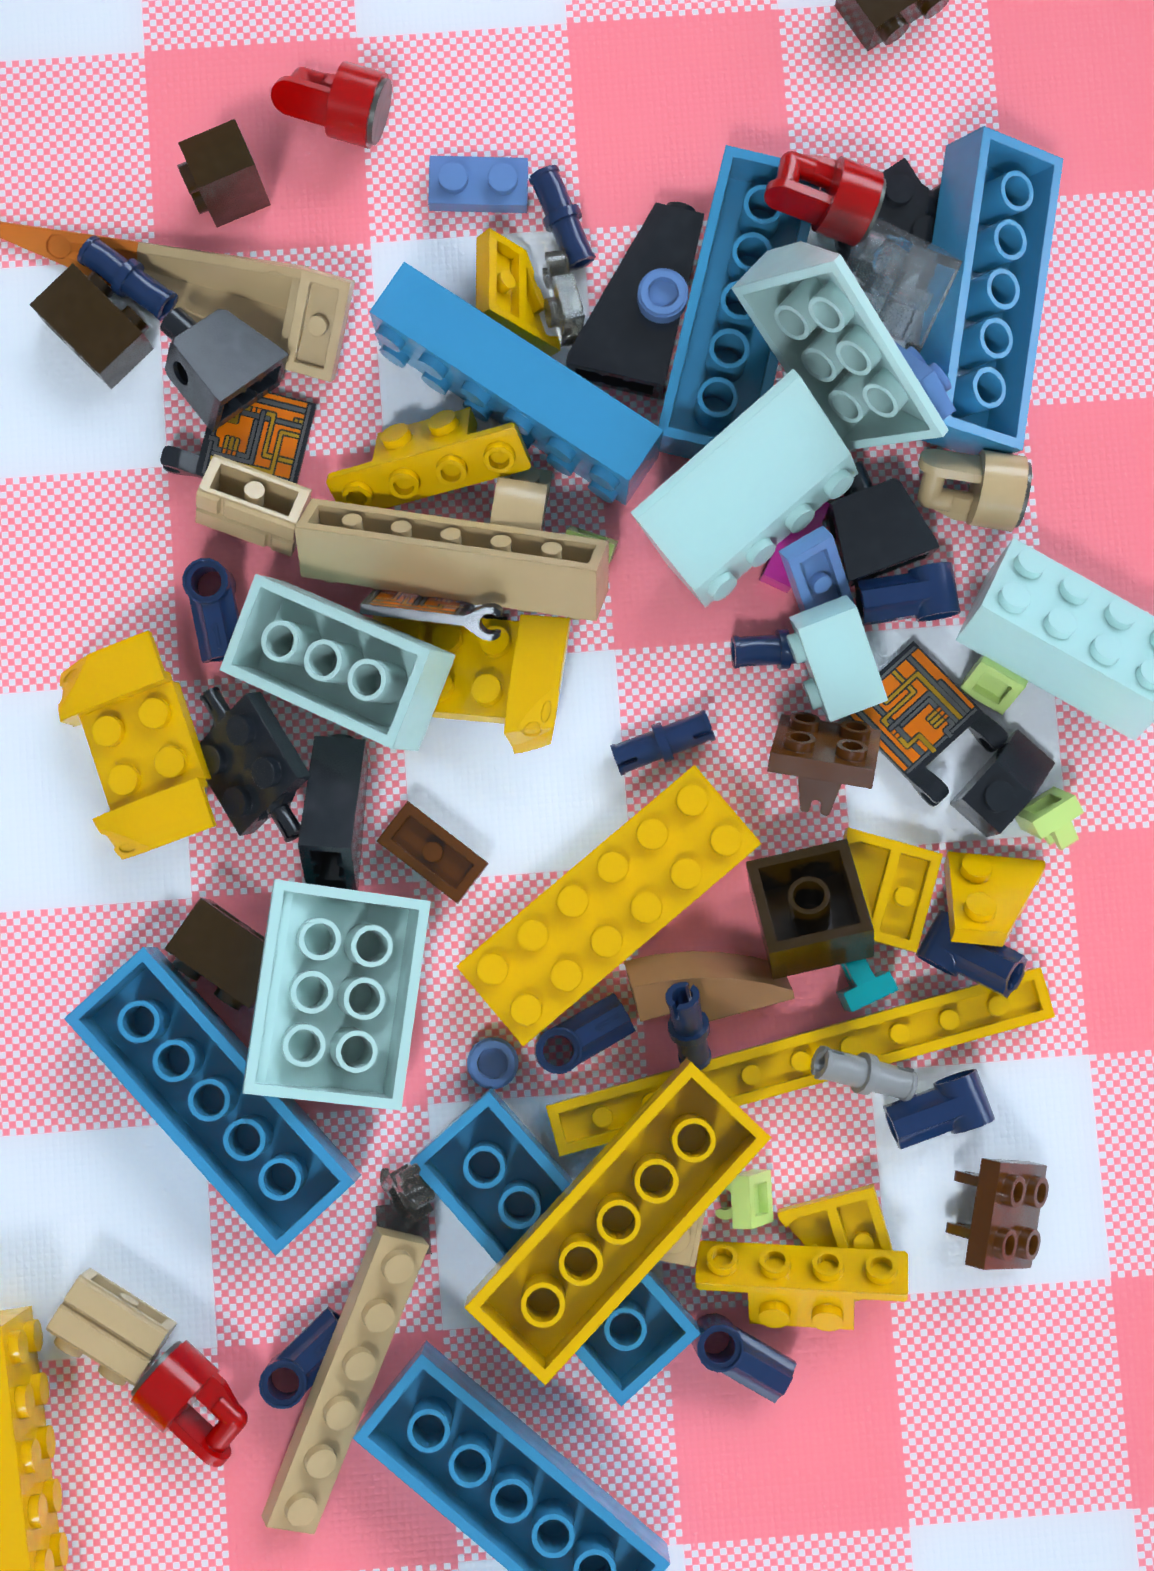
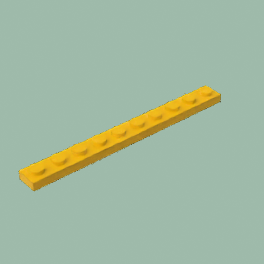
[546,967,1056,1157]

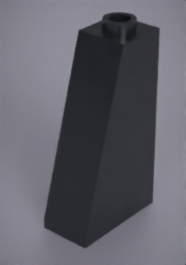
[566,202,705,400]

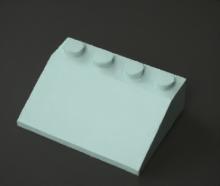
[731,241,949,450]
[630,369,858,608]
[242,879,431,1111]

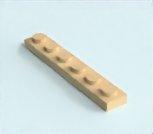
[261,1226,429,1534]

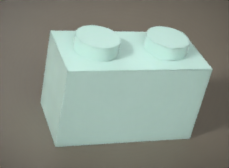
[786,595,888,722]

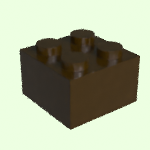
[746,839,874,980]

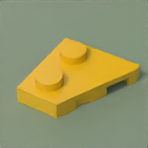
[476,228,561,357]
[843,827,943,953]
[944,851,1046,947]
[777,1183,894,1302]

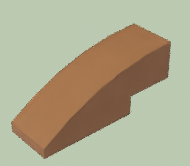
[624,951,795,1022]

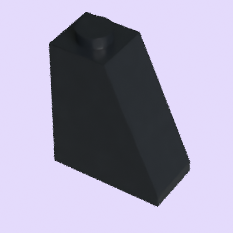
[298,734,369,891]

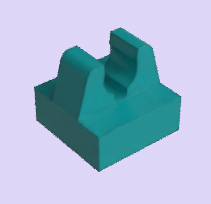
[836,959,899,1012]

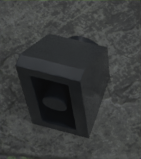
[949,729,1055,837]

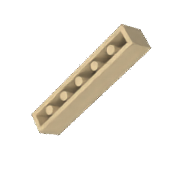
[294,498,609,621]

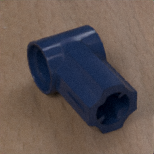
[182,558,239,663]
[855,562,961,626]
[915,910,1028,998]
[534,992,636,1074]
[883,1069,995,1149]
[259,1306,340,1409]
[691,1313,797,1403]

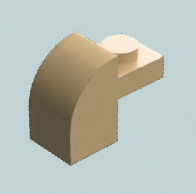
[490,466,553,531]

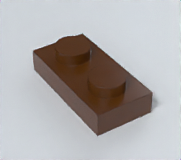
[377,801,489,904]

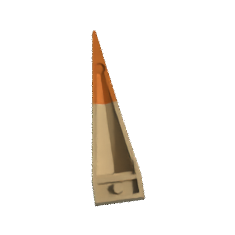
[0,221,355,382]

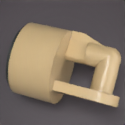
[917,449,1032,532]

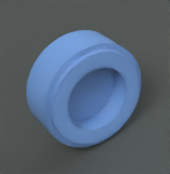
[637,268,688,324]
[467,1037,519,1089]

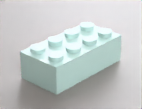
[956,537,1154,741]
[219,574,456,751]

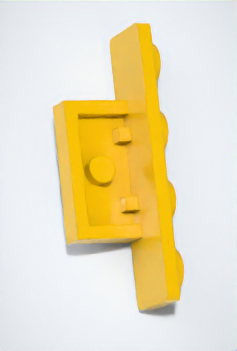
[326,407,531,508]
[695,1240,908,1331]

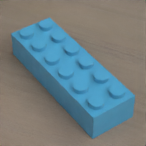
[916,126,1064,455]
[658,145,820,459]
[369,262,664,506]
[64,947,361,1256]
[409,1088,701,1407]
[353,1340,671,1571]

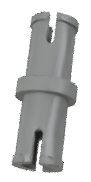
[811,1046,918,1101]

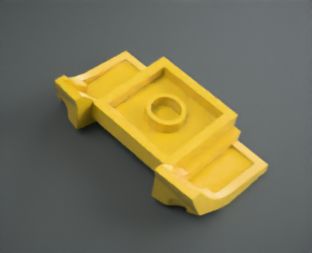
[372,614,571,754]
[58,630,217,860]

